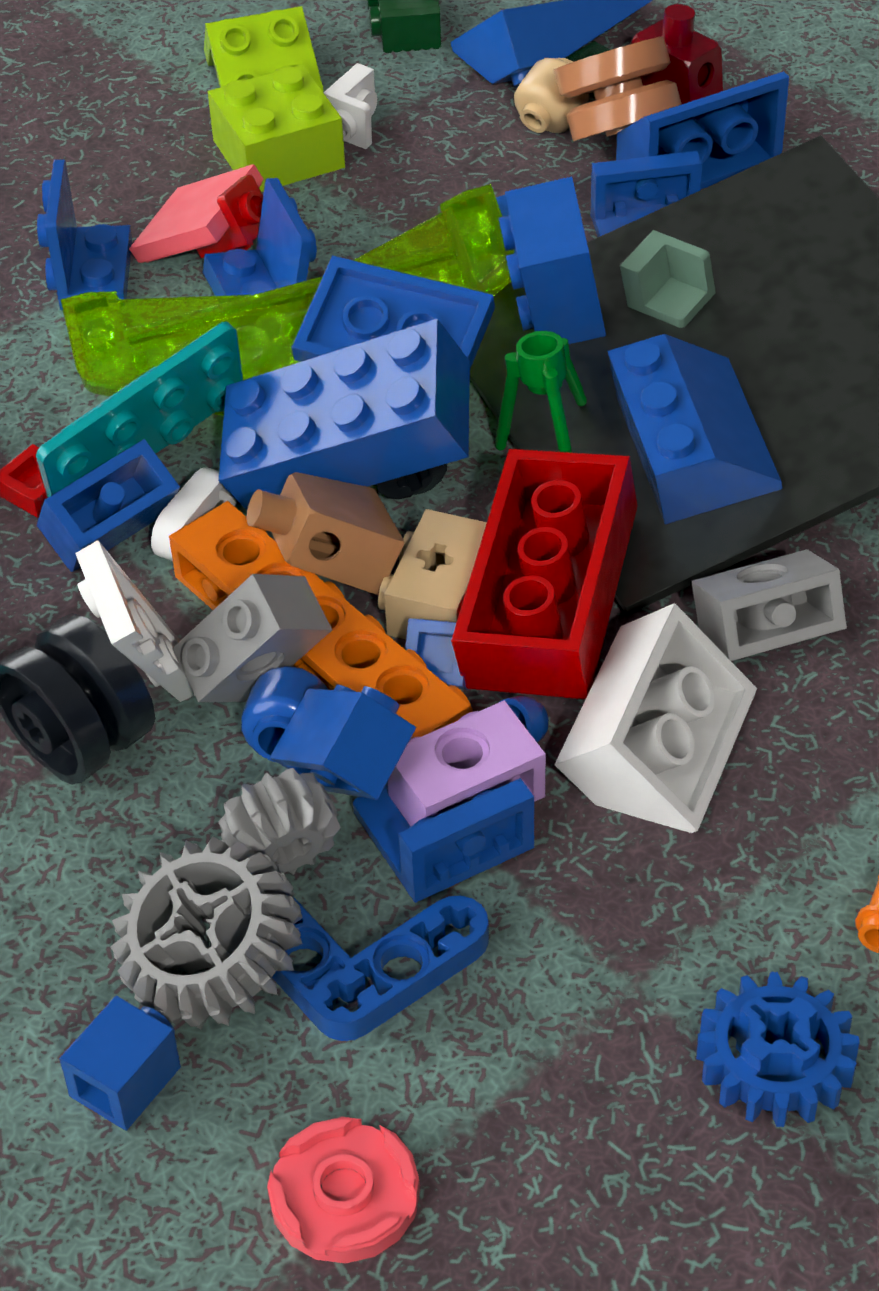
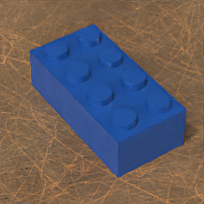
[218,319,470,510]

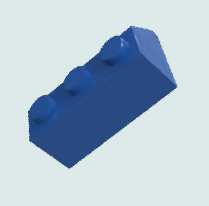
[616,71,789,189]
[607,334,782,524]

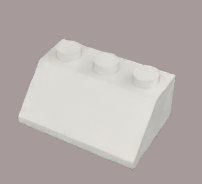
[555,603,757,833]

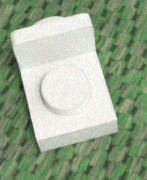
[324,63,377,149]

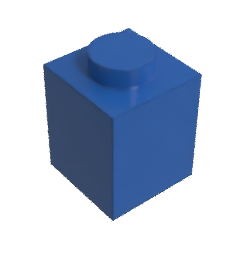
[59,996,181,1131]

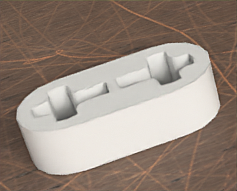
[151,467,237,561]

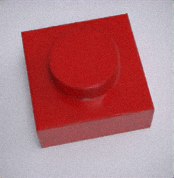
[0,444,48,518]

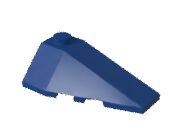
[450,0,652,88]

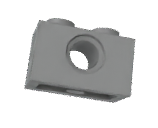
[692,549,847,661]
[172,574,332,703]

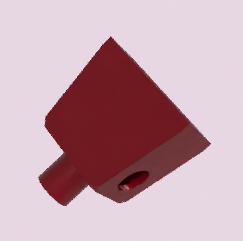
[631,4,723,104]

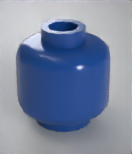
[241,666,328,762]

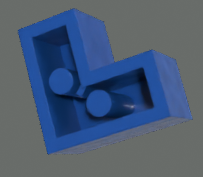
[499,176,606,344]

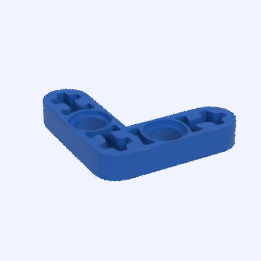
[272,895,489,1041]

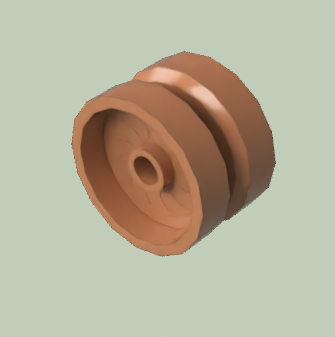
[554,36,682,141]

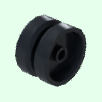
[0,613,156,785]

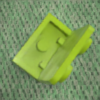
[204,6,323,92]

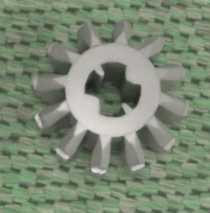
[218,768,341,876]

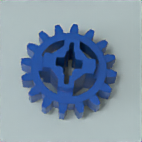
[696,972,860,1127]

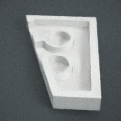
[75,540,194,702]

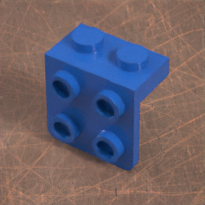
[591,151,702,237]

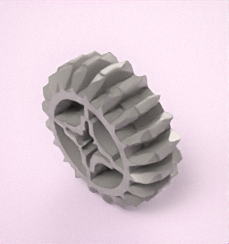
[110,836,303,1030]

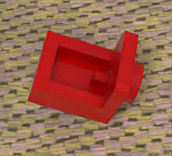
[196,175,263,258]

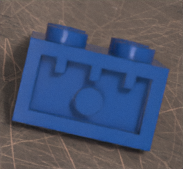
[37,159,132,310]
[203,178,317,337]
[353,778,534,903]

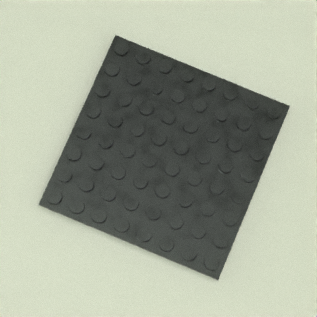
[470,135,879,615]

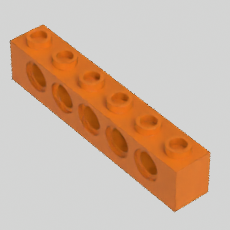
[169,501,473,738]

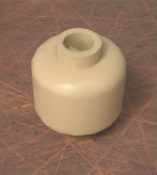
[514,58,589,133]

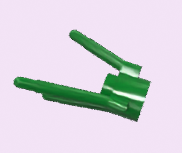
[495,331,587,453]

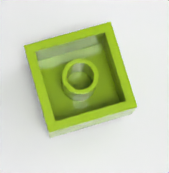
[208,64,345,192]

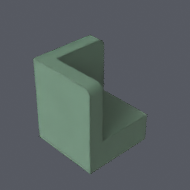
[620,230,716,328]

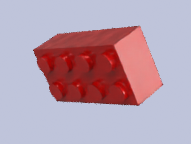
[451,449,638,699]

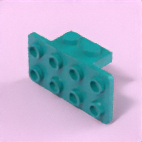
[36,321,243,497]

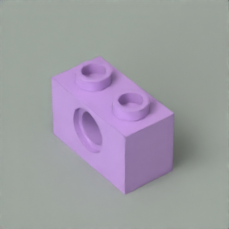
[388,700,546,827]

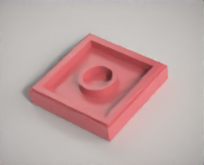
[129,164,264,263]

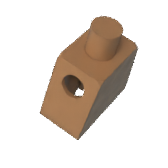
[247,472,405,595]

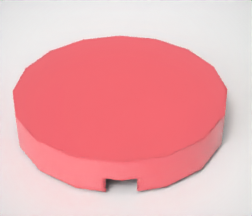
[267,1117,420,1264]

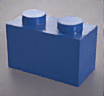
[37,439,180,572]
[270,685,416,800]

